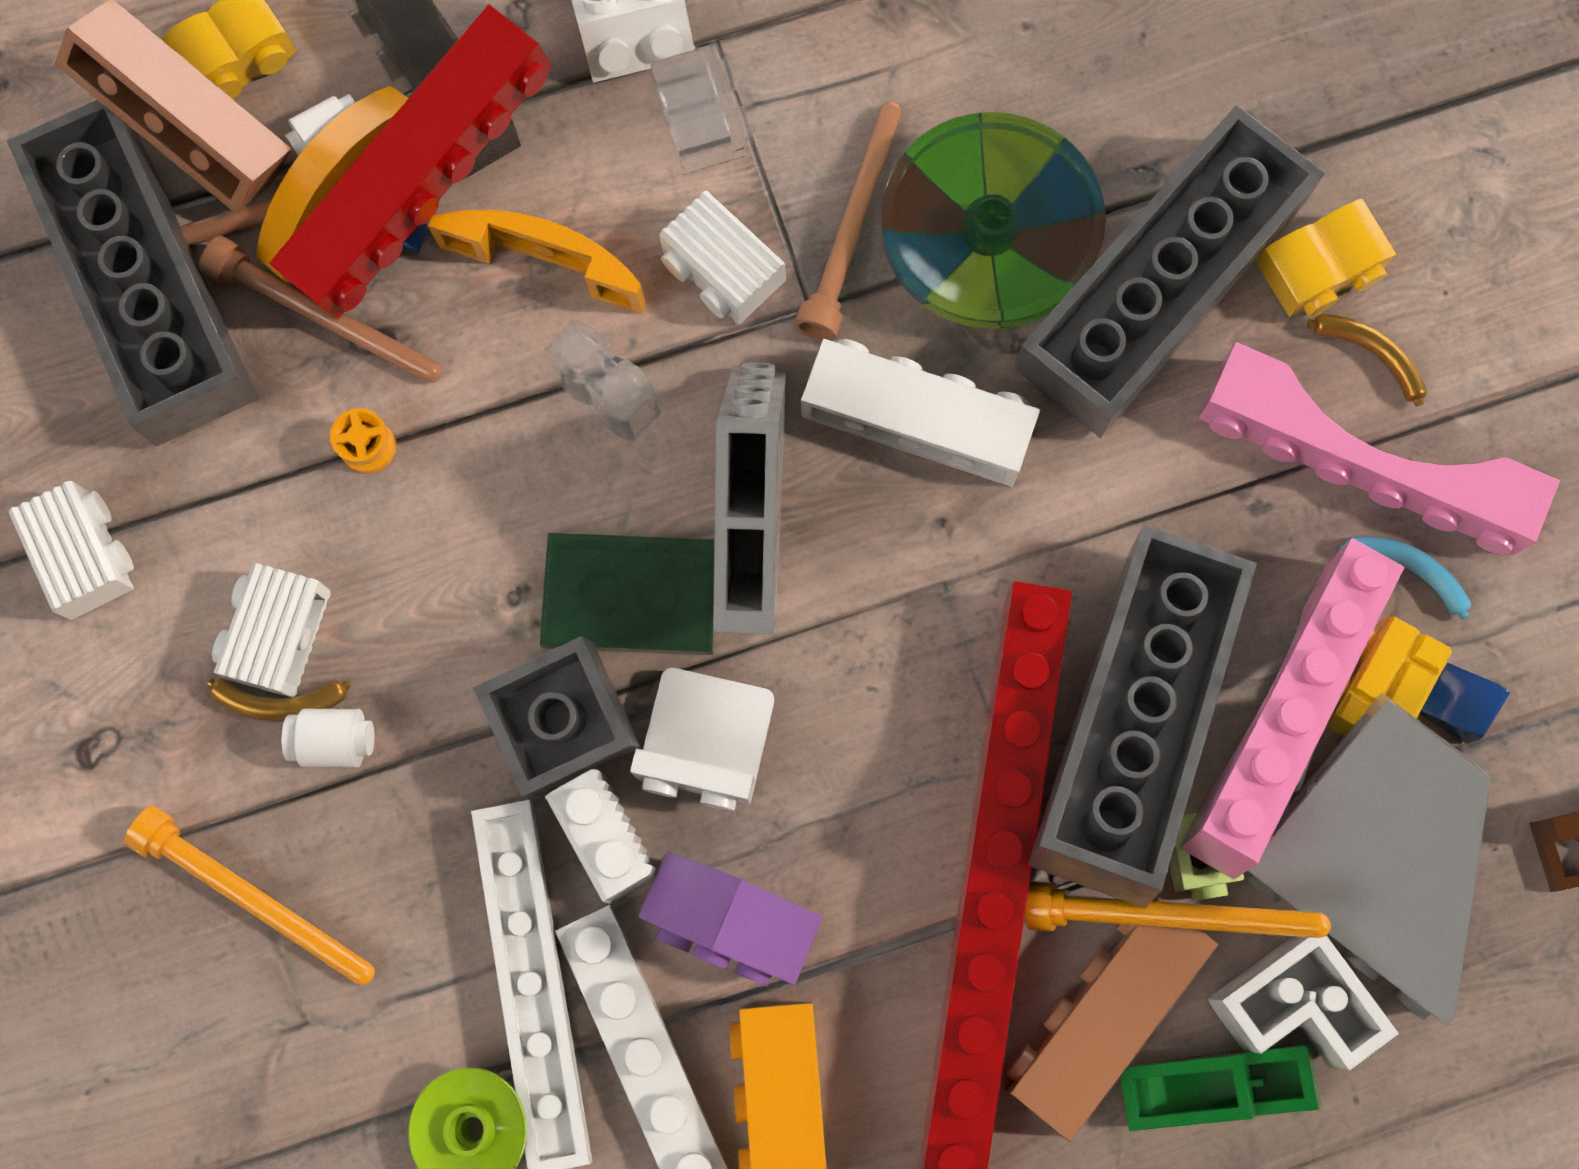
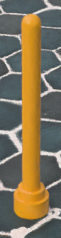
[123,805,375,985]
[1025,881,1331,938]

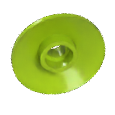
[408,1067,527,1169]

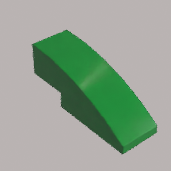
[1120,1042,1322,1131]

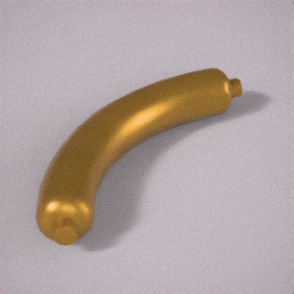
[1307,314,1427,407]
[206,678,351,722]

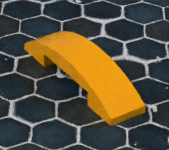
[256,86,408,284]
[428,210,646,314]

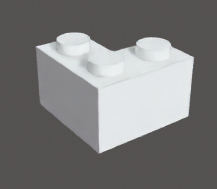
[1206,936,1399,1071]

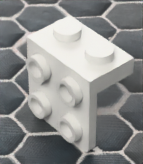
[571,0,696,83]
[630,668,775,811]

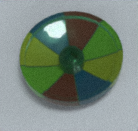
[881,112,1106,329]

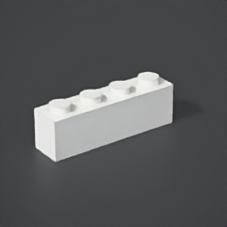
[801,338,1040,487]

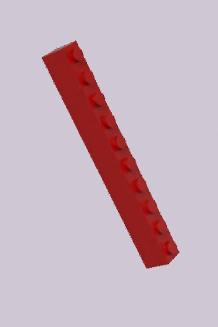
[918,581,1072,1169]

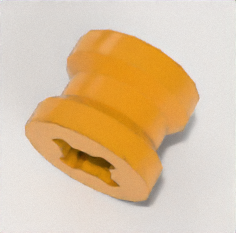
[330,408,396,474]

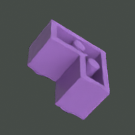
[638,850,823,987]

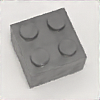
[473,636,641,797]

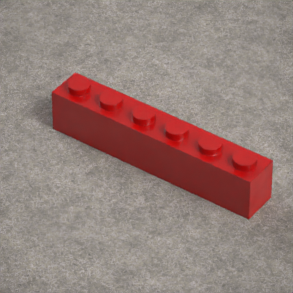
[268,4,552,320]

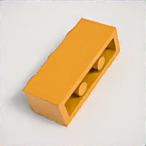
[729,1002,826,1169]

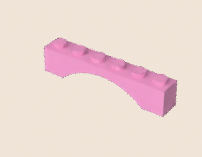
[1198,342,1560,555]
[1180,538,1405,880]

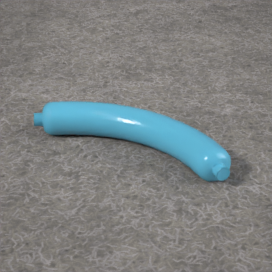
[1339,536,1471,620]

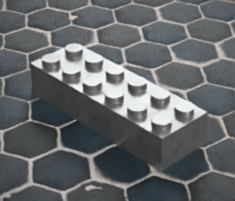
[6,100,259,447]
[1014,105,1326,438]
[1028,524,1257,908]

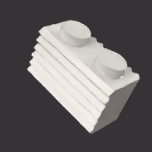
[659,191,786,325]
[8,481,134,620]
[212,562,331,698]
[545,769,658,904]

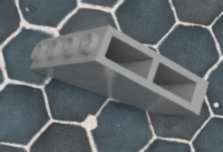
[713,362,787,634]
[1247,692,1491,1026]

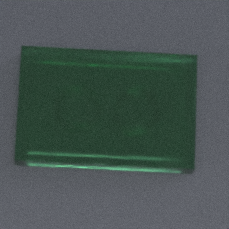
[540,533,715,655]

